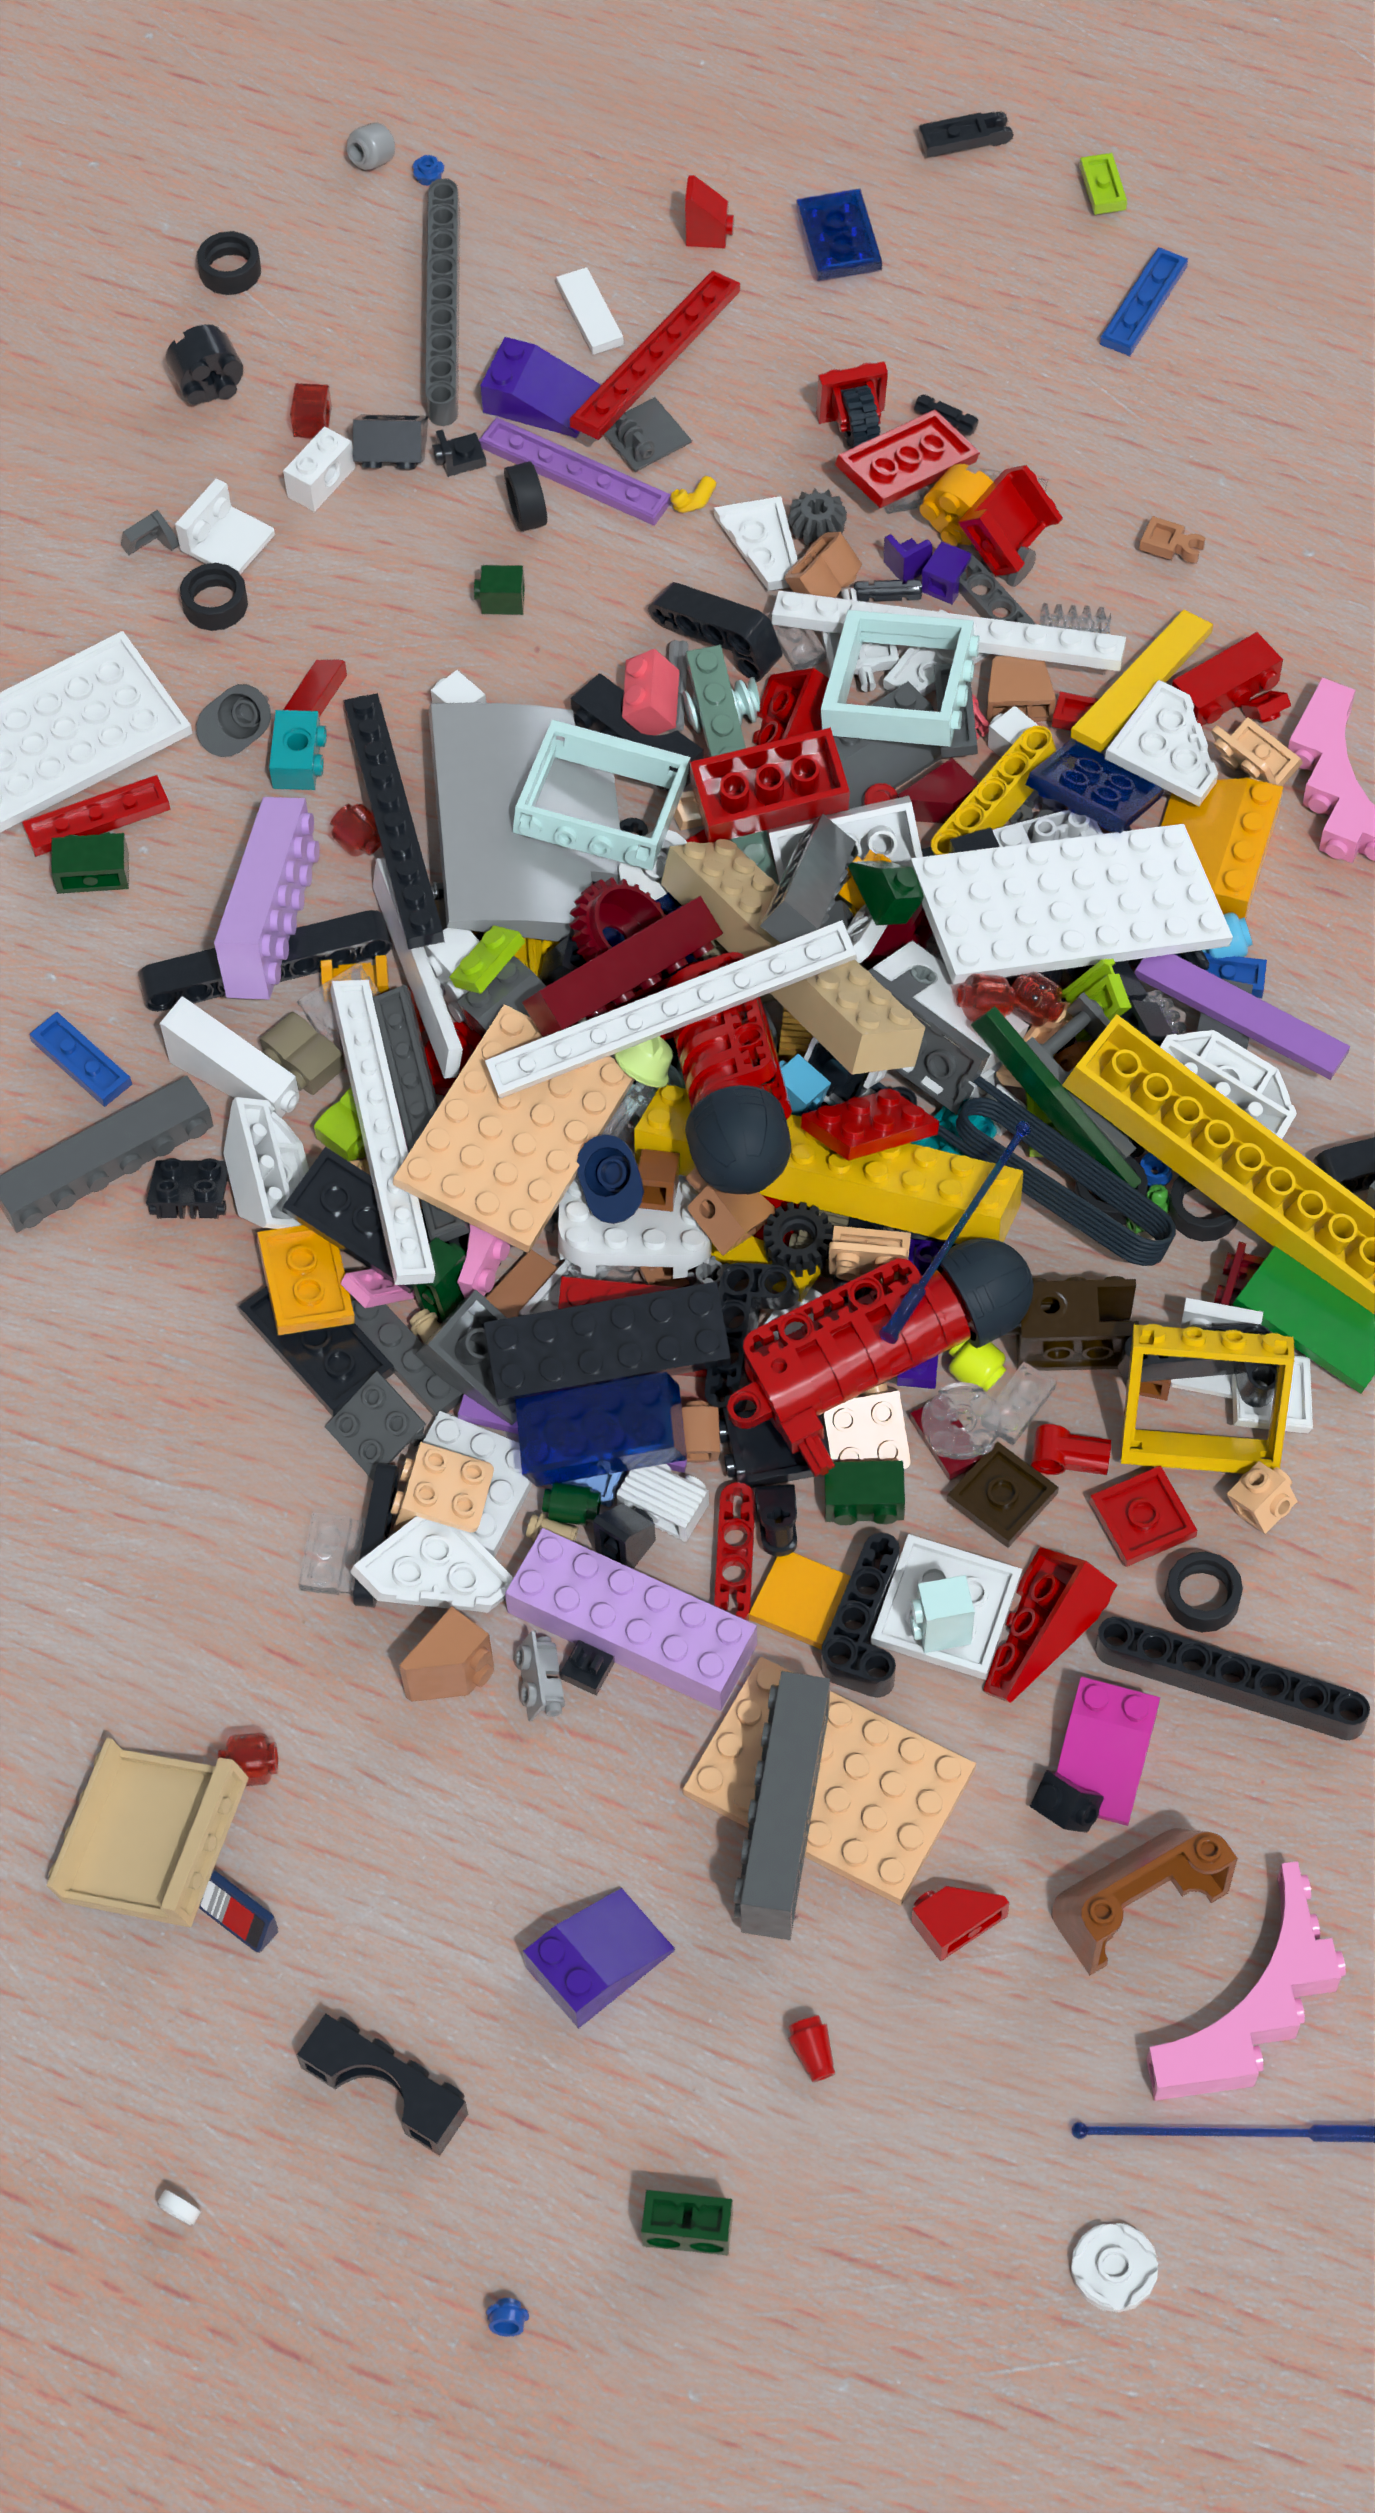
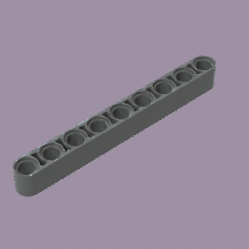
[425,178,460,426]

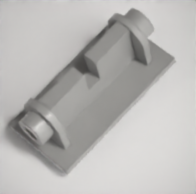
[515,1631,565,1721]

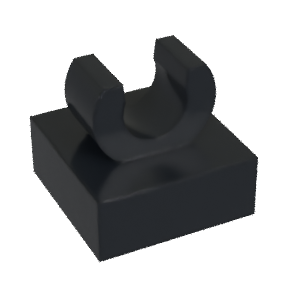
[560,1640,615,1696]

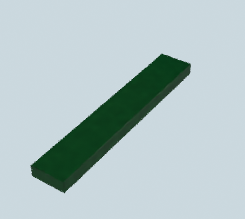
[971,1006,1142,1188]

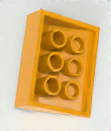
[1161,778,1284,920]

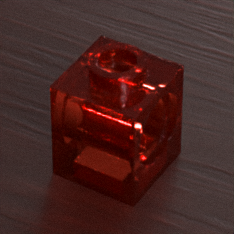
[290,383,332,439]

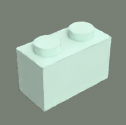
[910,1575,975,1653]

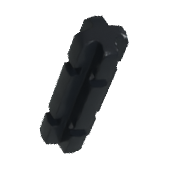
[914,394,979,436]
[854,579,922,602]

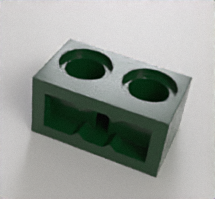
[641,2190,733,2256]

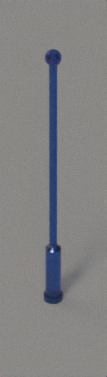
[879,1121,1031,1344]
[1071,2122,1375,2143]

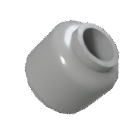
[347,123,395,170]

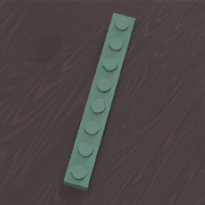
[686,645,779,885]

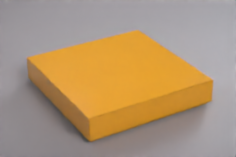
[749,1552,851,1650]

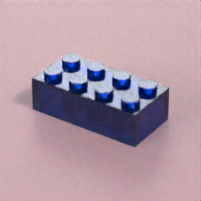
[515,1372,687,1487]

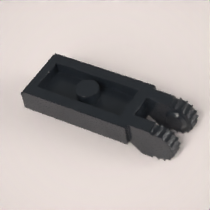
[918,111,1014,157]

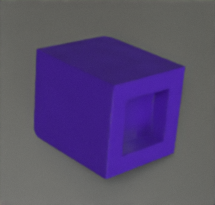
[883,534,933,583]
[922,541,971,605]

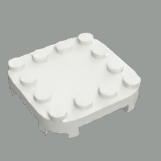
[558,1154,712,1279]

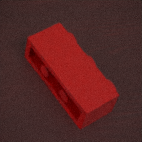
[1172,632,1283,726]

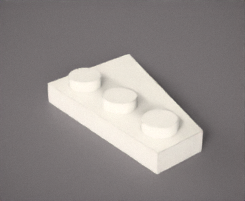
[714,496,798,591]

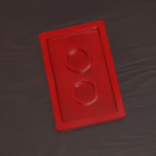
[800,1089,939,1161]

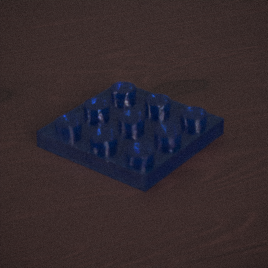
[1025,738,1165,834]

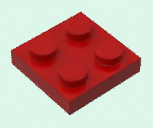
[1089,1465,1198,1567]

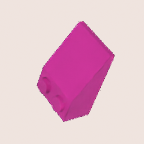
[1056,1677,1161,1826]

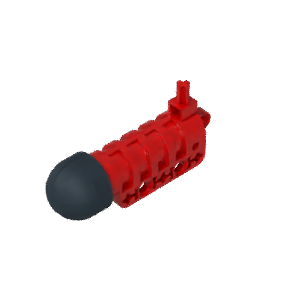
[660,952,792,1195]
[727,1238,1034,1477]

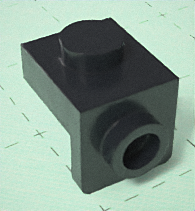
[1030,1770,1104,1833]

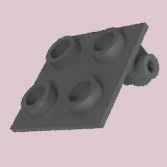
[604,397,692,472]
[325,1371,426,1480]

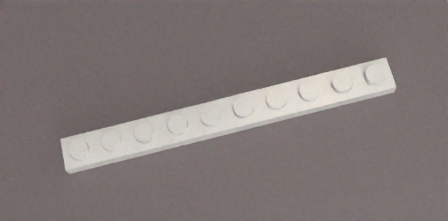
[772,591,1126,671]
[485,920,857,1099]
[330,980,435,1285]

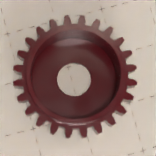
[569,877,667,992]

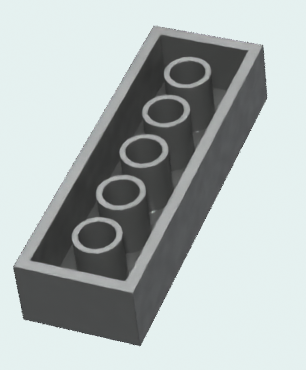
[734,1671,830,1940]

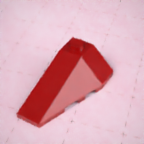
[753,668,829,745]
[983,1547,1117,1703]

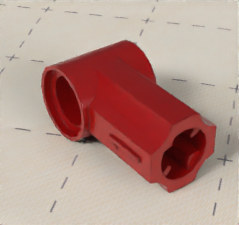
[1031,1424,1112,1475]

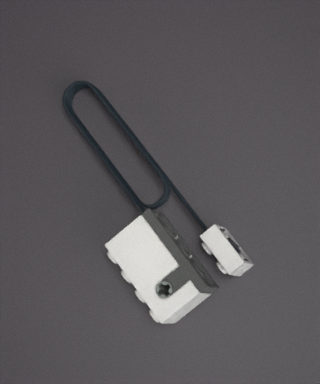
[804,941,1176,1266]

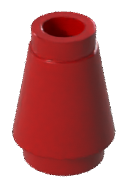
[787,2015,836,2082]

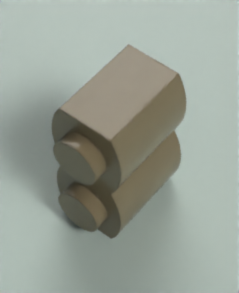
[260,1012,346,1095]

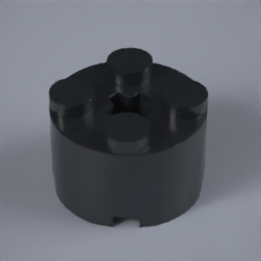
[166,324,244,405]

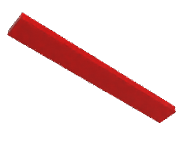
[570,270,741,440]

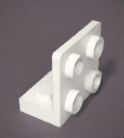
[175,478,275,574]
[1170,1298,1263,1398]

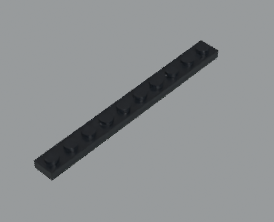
[344,693,445,950]

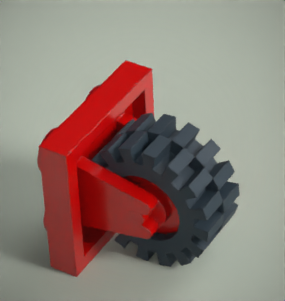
[816,361,888,449]

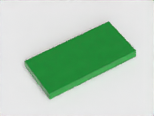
[1232,1246,1375,1394]

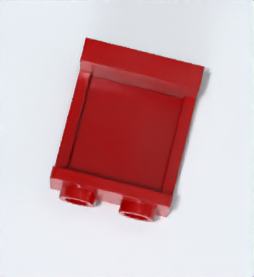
[958,465,1063,577]

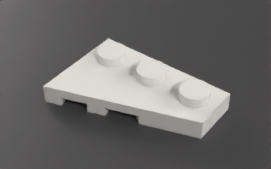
[883,609,990,696]

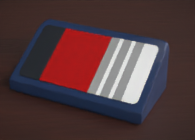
[199,1870,279,1953]

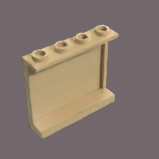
[46,1738,249,1928]

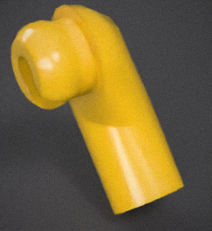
[670,476,717,513]

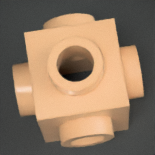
[1227,1461,1298,1534]

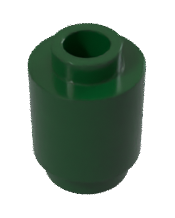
[542,1482,601,1526]

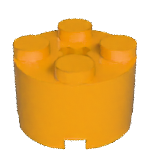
[919,464,993,547]

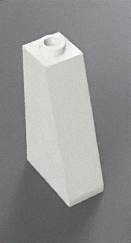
[160,997,299,1118]

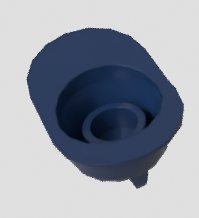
[577,1134,644,1224]

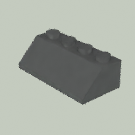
[833,681,942,809]

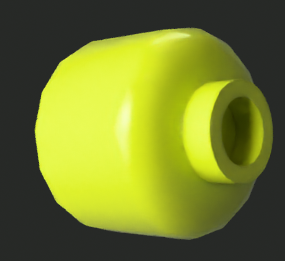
[949,1341,1007,1392]

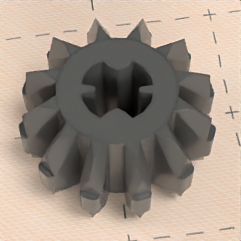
[788,488,847,546]

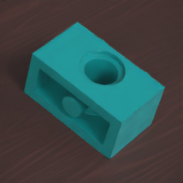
[269,710,327,790]

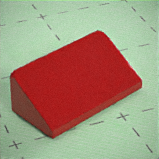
[283,659,347,718]

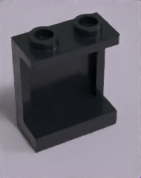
[719,1407,831,1488]

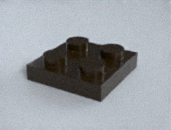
[947,1441,1059,1548]

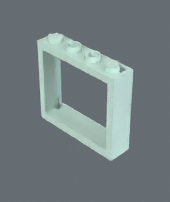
[821,610,980,747]
[513,720,690,871]

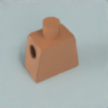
[986,656,1056,723]
[685,1168,776,1256]

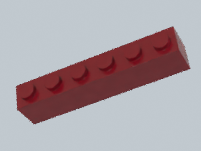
[522,895,724,1037]

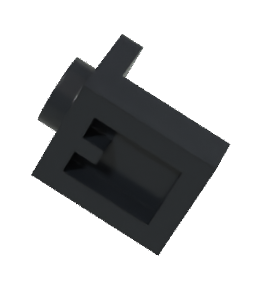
[432,429,487,477]

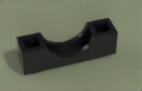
[570,673,704,791]
[297,2013,468,2156]

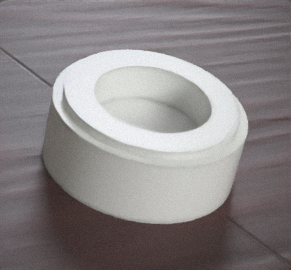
[157,2190,201,2226]

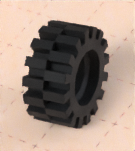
[763,1202,833,1277]

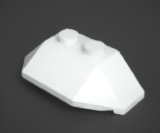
[1160,1030,1297,1139]
[223,1097,309,1229]

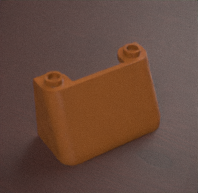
[1052,1828,1238,1976]

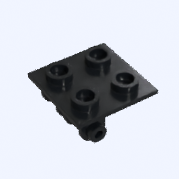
[146,1158,229,1219]

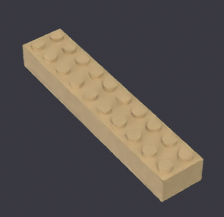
[661,839,925,1075]

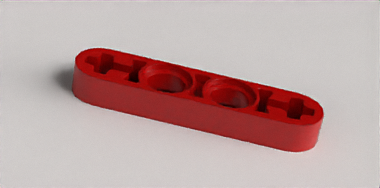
[714,1482,755,1622]

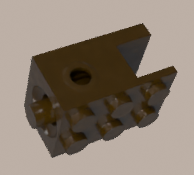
[1005,1276,1139,1372]

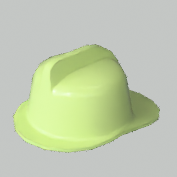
[614,1036,673,1088]

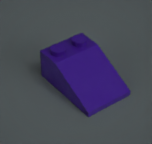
[480,337,601,438]
[523,1888,675,2029]

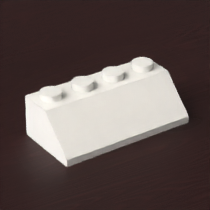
[768,796,923,886]

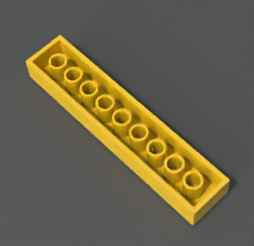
[1062,1014,1375,1314]
[634,1084,1023,1244]

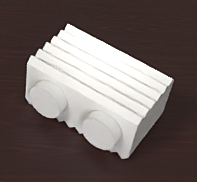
[617,1457,709,1542]

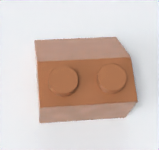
[399,1606,494,1702]

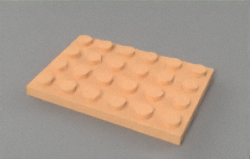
[393,1004,635,1253]
[683,1656,976,1906]

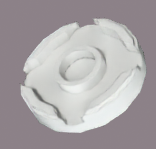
[1071,2223,1158,2312]

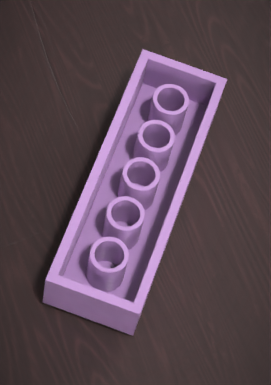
[214,797,320,1000]
[505,1528,757,1711]

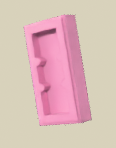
[340,1269,415,1308]

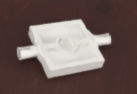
[820,588,899,692]

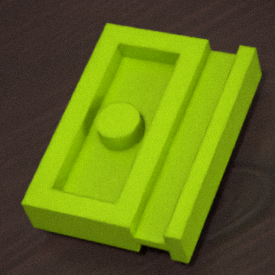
[1059,959,1131,1042]

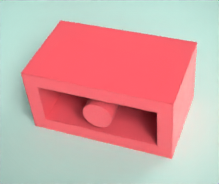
[622,649,679,735]

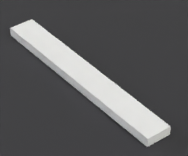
[372,858,463,1078]

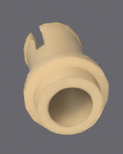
[410,1309,440,1343]
[526,1513,579,1543]

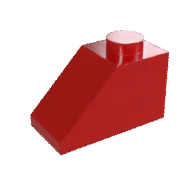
[685,175,734,249]
[911,1886,1010,1962]

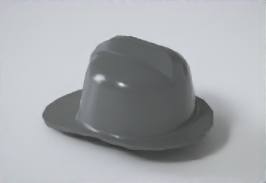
[196,684,271,757]

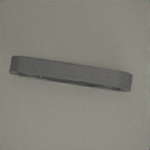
[959,550,1036,624]

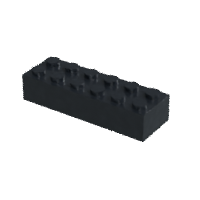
[483,1281,731,1406]

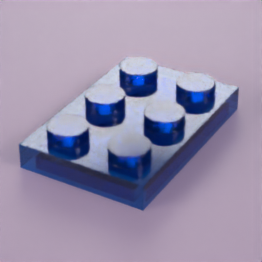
[796,189,882,281]

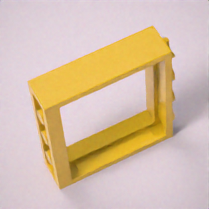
[1121,1324,1295,1474]

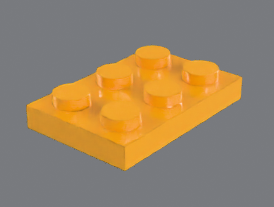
[257,1225,354,1335]

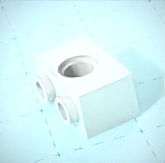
[283,426,355,512]

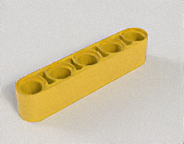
[931,725,1058,855]

